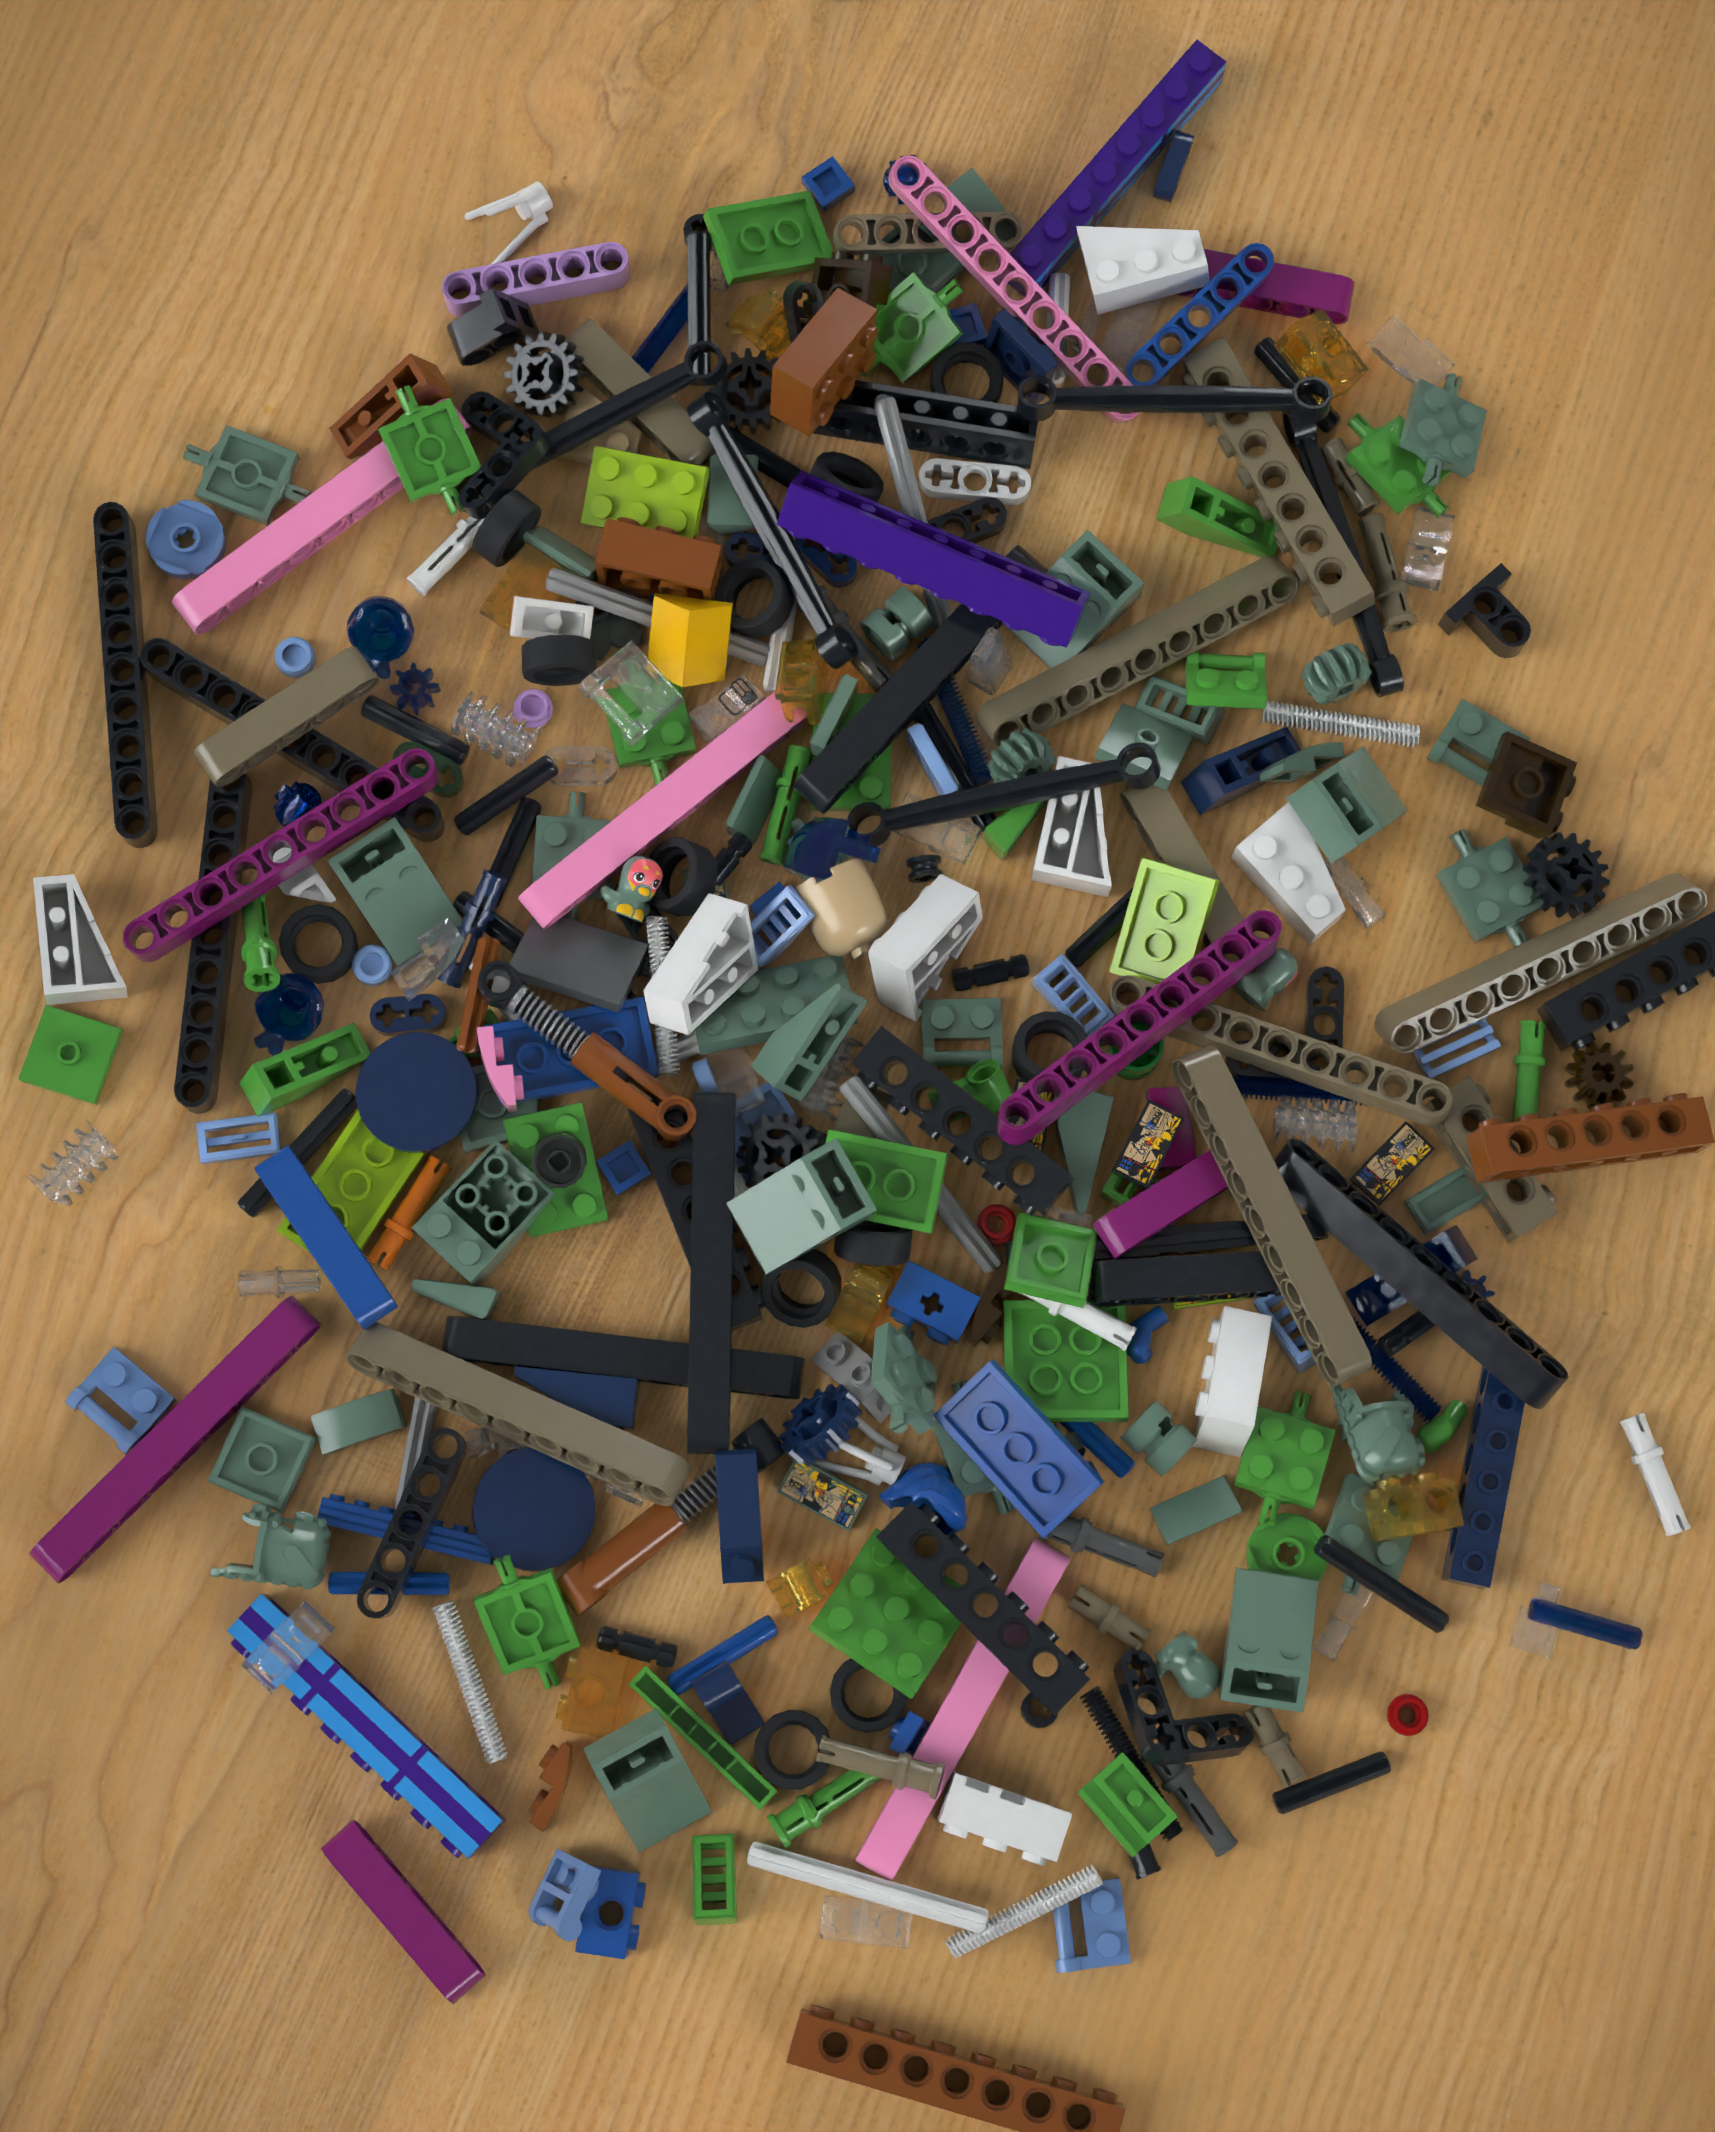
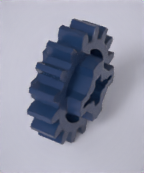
[779,1384,862,1466]

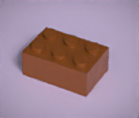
[770,288,879,437]
[595,517,724,601]

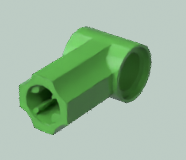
[927,1059,1013,1122]

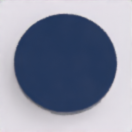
[356,1032,478,1153]
[472,1448,596,1572]

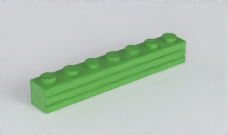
[628,1665,778,1810]

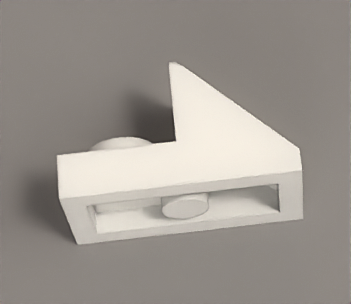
[510,596,594,639]

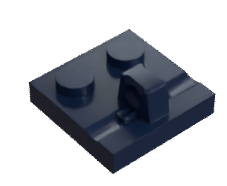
[984,308,1058,404]

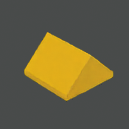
[647,593,733,687]

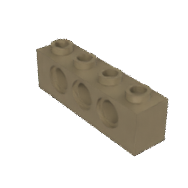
[1425,1077,1558,1243]

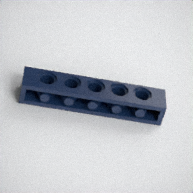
[1441,1366,1525,1589]

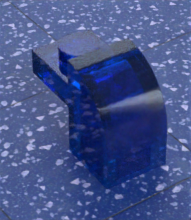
[783,817,881,880]

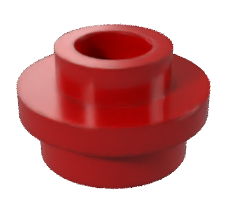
[977,1204,1016,1245]
[1387,1694,1429,1736]

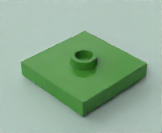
[18,1005,124,1106]
[1004,1212,1097,1308]

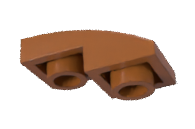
[529,1742,573,1832]

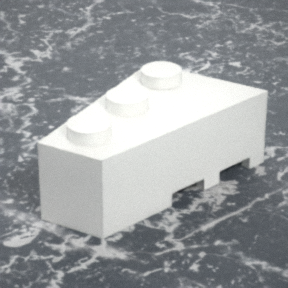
[1076,226,1210,315]
[1031,756,1112,897]
[1231,802,1346,945]
[33,874,128,1005]
[868,874,983,1022]
[643,893,759,1035]
[1192,1306,1272,1457]
[937,1771,1072,1866]

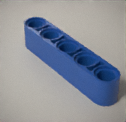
[1124,243,1274,386]
[254,1145,398,1330]

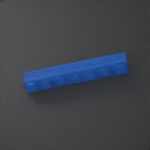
[317,1494,494,1565]

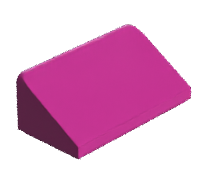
[1146,1087,1196,1171]

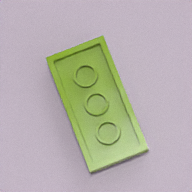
[276,1110,428,1253]

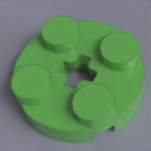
[1246,1513,1327,1583]

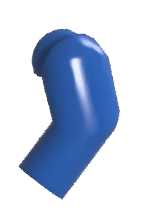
[1126,1305,1169,1364]

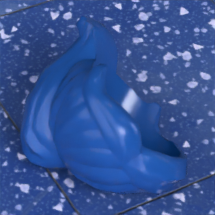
[879,1462,967,1536]

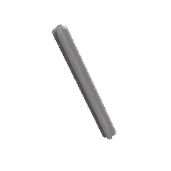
[874,397,952,628]
[545,568,770,666]
[840,1076,1003,1273]

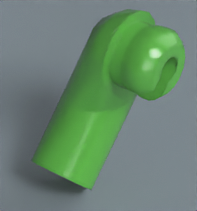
[1416,1400,1468,1453]

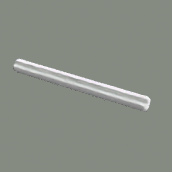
[747,1842,989,1933]

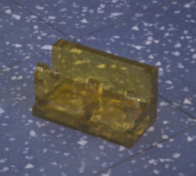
[479,542,562,632]
[775,639,828,725]

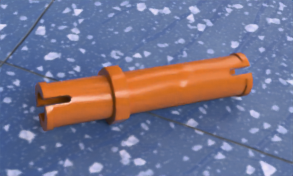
[366,1155,452,1271]

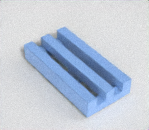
[906,723,959,796]
[1413,1017,1501,1079]
[196,1112,282,1164]

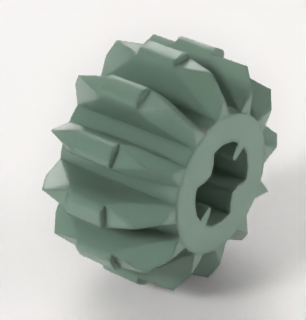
[1301,643,1372,704]
[987,728,1057,783]

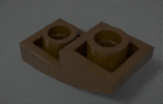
[969,1261,1011,1347]

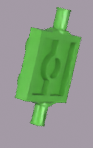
[861,272,964,384]
[378,385,481,515]
[1345,413,1451,519]
[601,657,696,786]
[1234,1391,1336,1526]
[473,1555,581,1689]

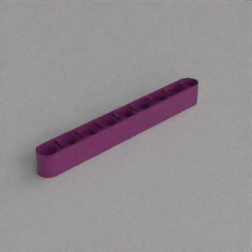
[123,748,439,962]
[997,910,1282,1145]
[29,1295,321,1584]

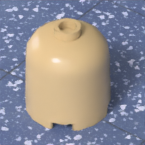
[795,858,888,960]

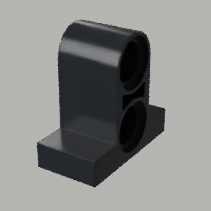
[447,288,539,366]
[1438,563,1531,658]

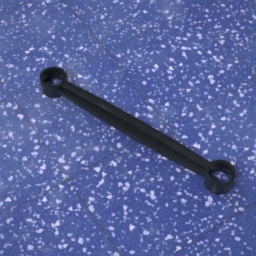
[452,341,727,512]
[1017,375,1332,423]
[687,391,858,669]
[1282,404,1404,698]
[847,742,1161,848]
[1005,1214,1328,1264]

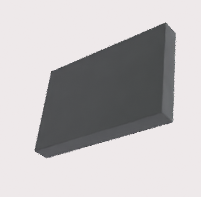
[509,917,649,1013]

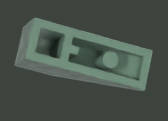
[750,983,868,1102]
[1055,1092,1114,1218]

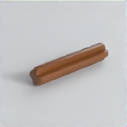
[456,936,501,1054]

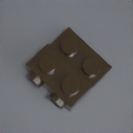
[807,252,893,319]
[1476,731,1577,839]

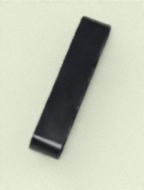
[1091,1251,1282,1307]
[357,1427,467,1619]

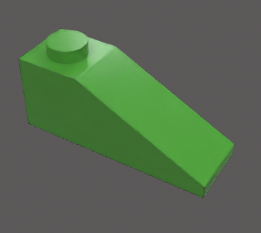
[1156,476,1278,558]
[239,1023,371,1117]

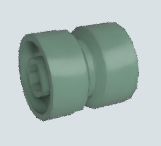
[860,587,934,661]
[1120,1400,1198,1477]

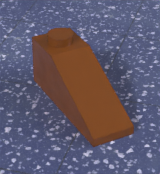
[329,354,454,459]

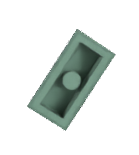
[707,454,758,536]
[523,526,598,582]
[726,755,782,845]
[1149,1475,1243,1545]

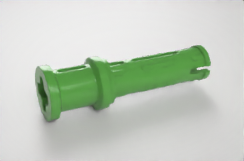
[241,882,281,992]
[767,1770,882,1848]

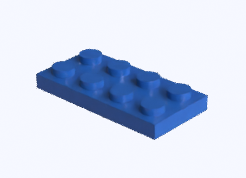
[485,997,659,1106]
[933,1359,1105,1538]

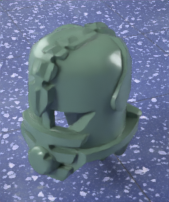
[1329,1384,1426,1484]
[210,1504,331,1589]

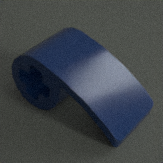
[691,1660,764,1744]

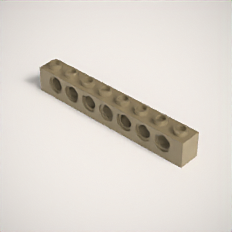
[1181,336,1375,627]

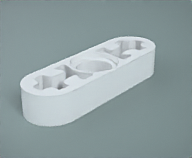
[919,458,1031,505]

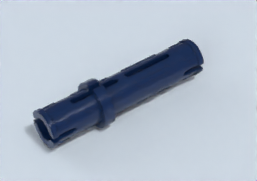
[437,869,507,989]

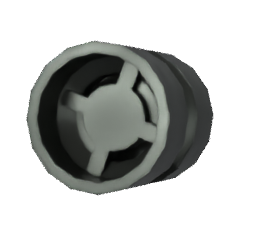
[533,1131,587,1188]

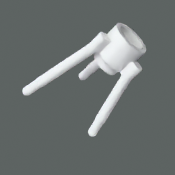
[464,181,553,264]
[813,1416,906,1486]

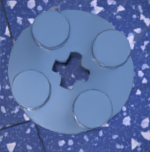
[146,500,226,580]

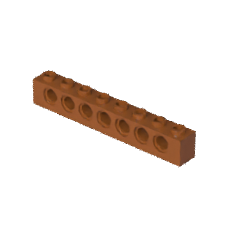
[786,2004,1126,2132]

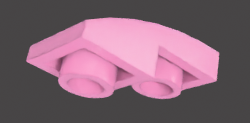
[477,1026,524,1112]

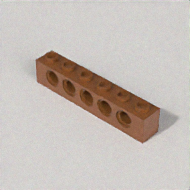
[1466,1093,1715,1184]

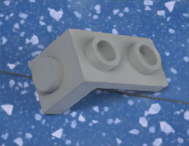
[812,1332,891,1423]

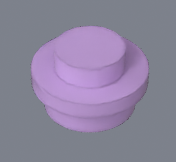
[513,689,553,728]

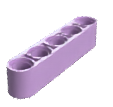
[442,242,630,317]

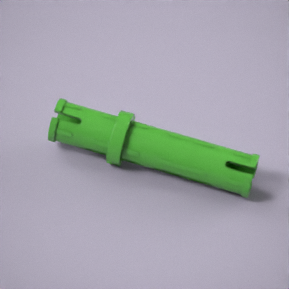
[759,745,812,865]
[1511,1020,1546,1141]

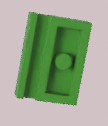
[1076,1752,1178,1857]

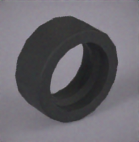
[930,343,1003,403]
[809,452,884,503]
[472,490,541,567]
[715,558,794,638]
[522,634,597,686]
[648,837,717,917]
[279,904,358,984]
[1012,1011,1087,1083]
[834,1220,913,1266]
[761,1248,842,1328]
[830,1659,908,1733]
[754,1710,830,1790]

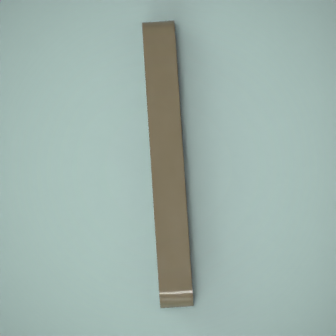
[977,556,1299,747]
[1374,873,1707,1054]
[1110,975,1453,1127]
[1172,1045,1372,1386]
[346,1322,691,1506]

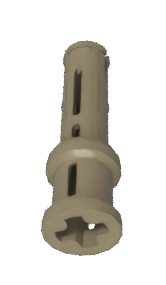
[1358,513,1418,633]
[816,1735,945,1799]

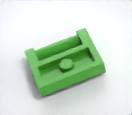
[1185,650,1267,709]

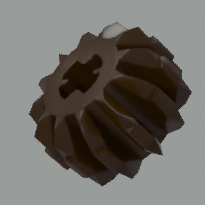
[1565,1042,1634,1109]

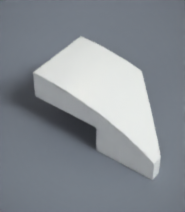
[273,848,336,903]

